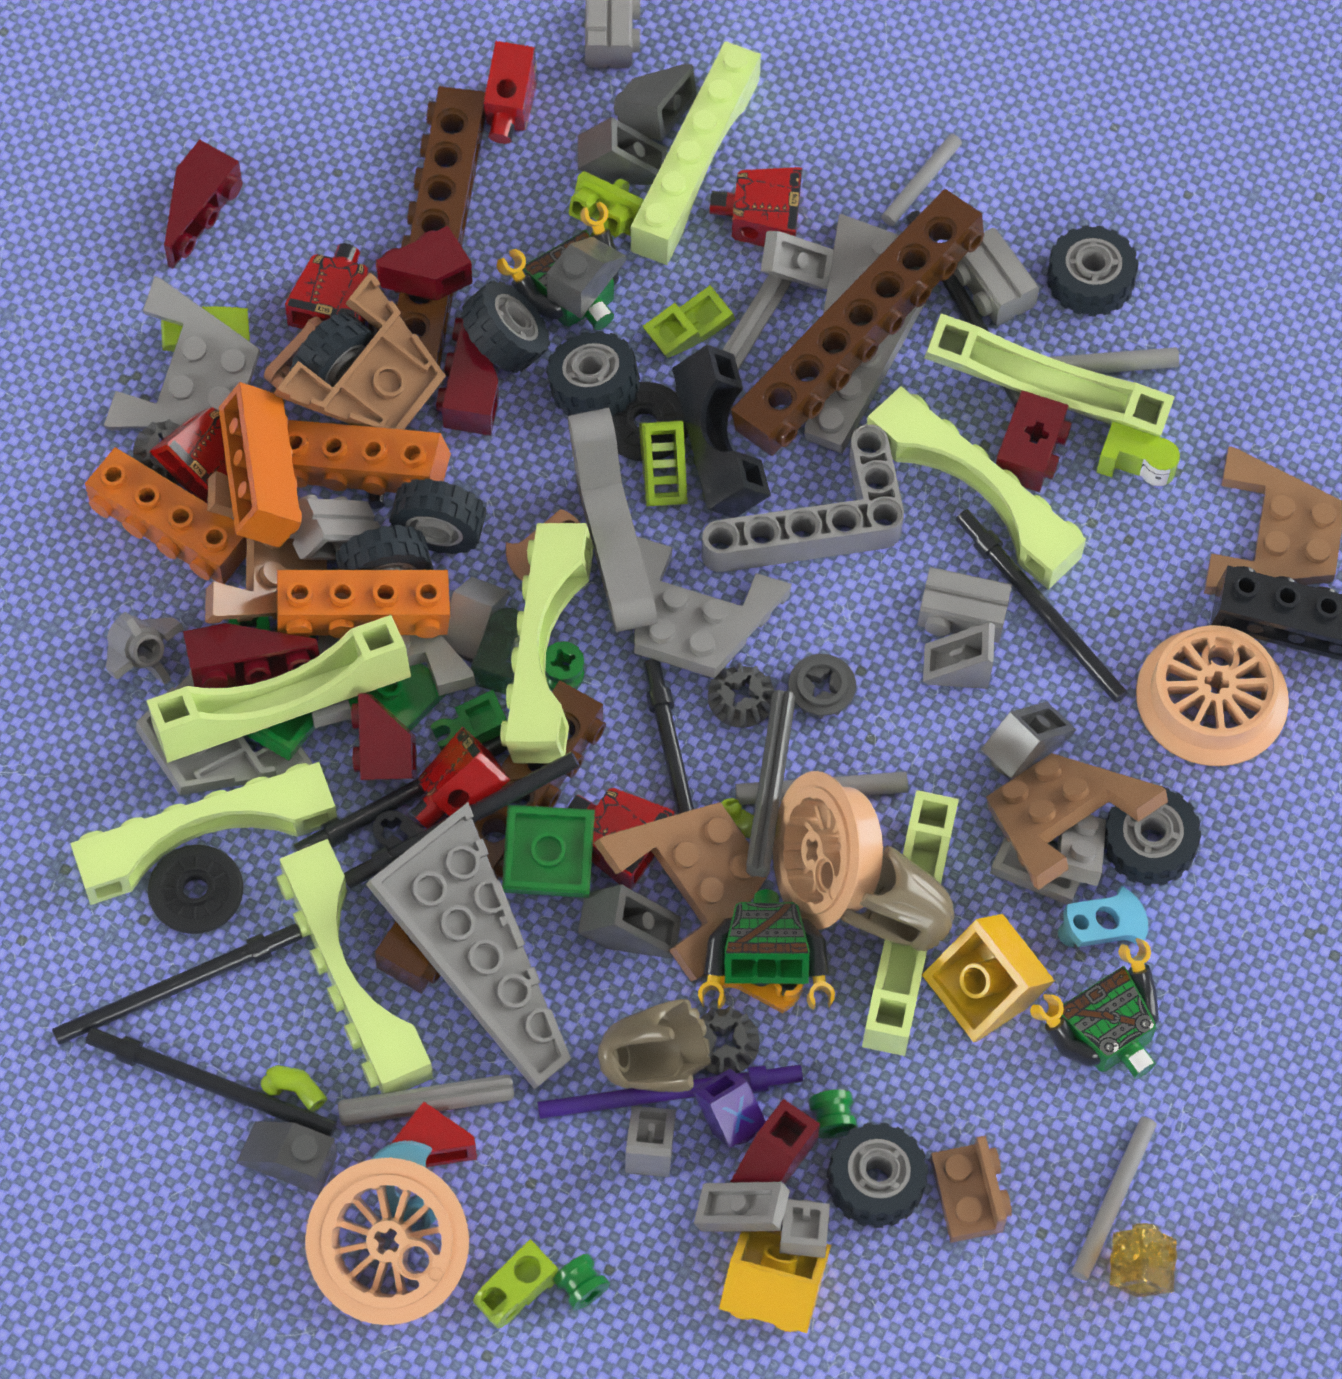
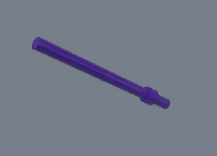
[537,1064,803,1119]

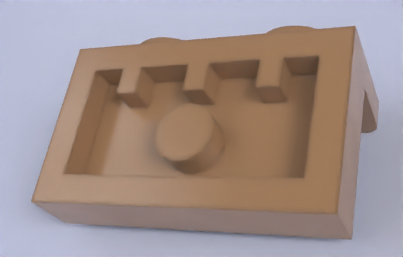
[930,1135,1012,1243]

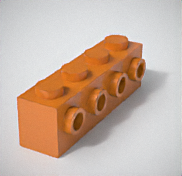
[219,382,302,548]
[287,420,451,495]
[85,447,247,584]
[276,570,450,639]

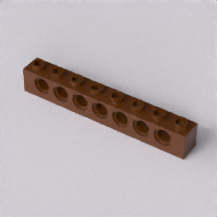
[394,86,486,367]
[731,189,984,456]
[375,680,606,993]

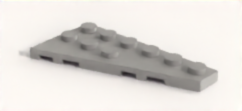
[804,213,934,454]
[366,803,571,1090]

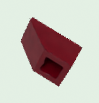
[376,226,473,301]
[351,693,417,781]
[730,1099,820,1185]

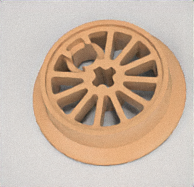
[1136,625,1289,766]
[773,771,883,930]
[305,1158,469,1325]

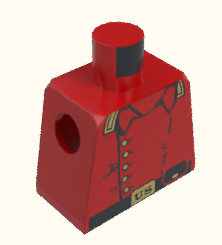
[484,41,538,144]
[709,167,802,247]
[285,243,369,329]
[149,407,228,504]
[411,727,510,828]
[568,788,675,890]

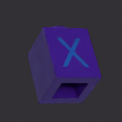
[693,1068,766,1148]

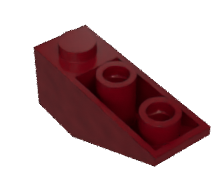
[164,139,243,269]
[436,317,499,436]
[183,623,320,688]

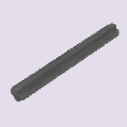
[746,689,795,878]

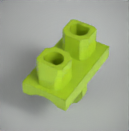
[568,171,644,237]

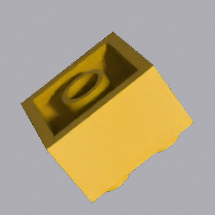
[922,914,1055,1043]
[719,1231,832,1333]

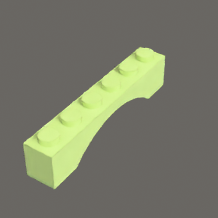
[630,41,761,265]
[924,313,1175,437]
[867,386,1086,590]
[500,523,594,763]
[146,615,411,763]
[70,762,337,905]
[862,790,959,1056]
[276,839,433,1094]

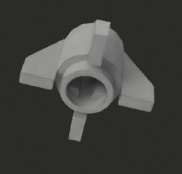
[106,612,184,685]

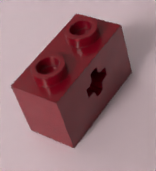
[996,390,1072,492]

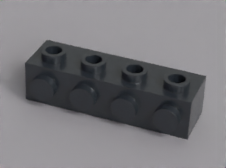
[1210,566,1342,661]

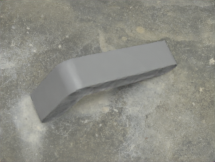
[567,407,658,633]
[701,424,904,572]

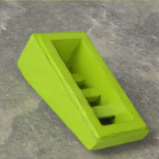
[639,420,688,506]

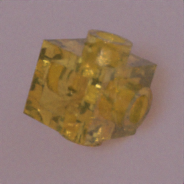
[1109,1223,1177,1298]

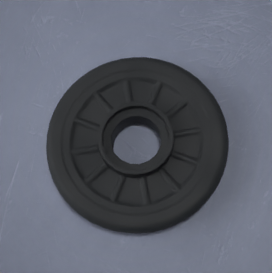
[612,382,688,461]
[148,845,244,934]

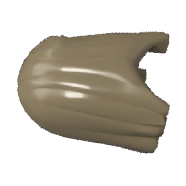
[840,845,955,951]
[598,999,711,1092]

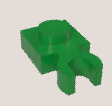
[430,690,507,751]

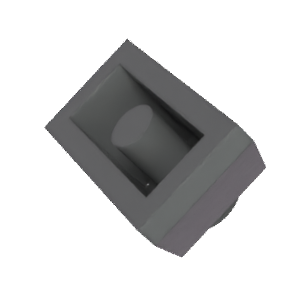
[614,63,697,141]
[578,117,667,185]
[547,237,627,318]
[981,701,1076,778]
[578,884,682,958]
[237,1121,338,1195]

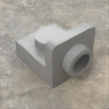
[779,1199,830,1258]

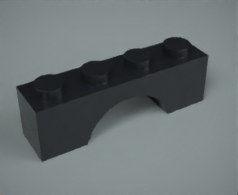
[672,345,771,518]

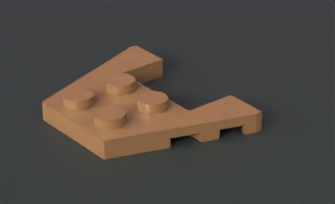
[274,272,446,430]
[1204,446,1342,595]
[205,471,327,624]
[986,753,1168,890]
[593,802,770,982]

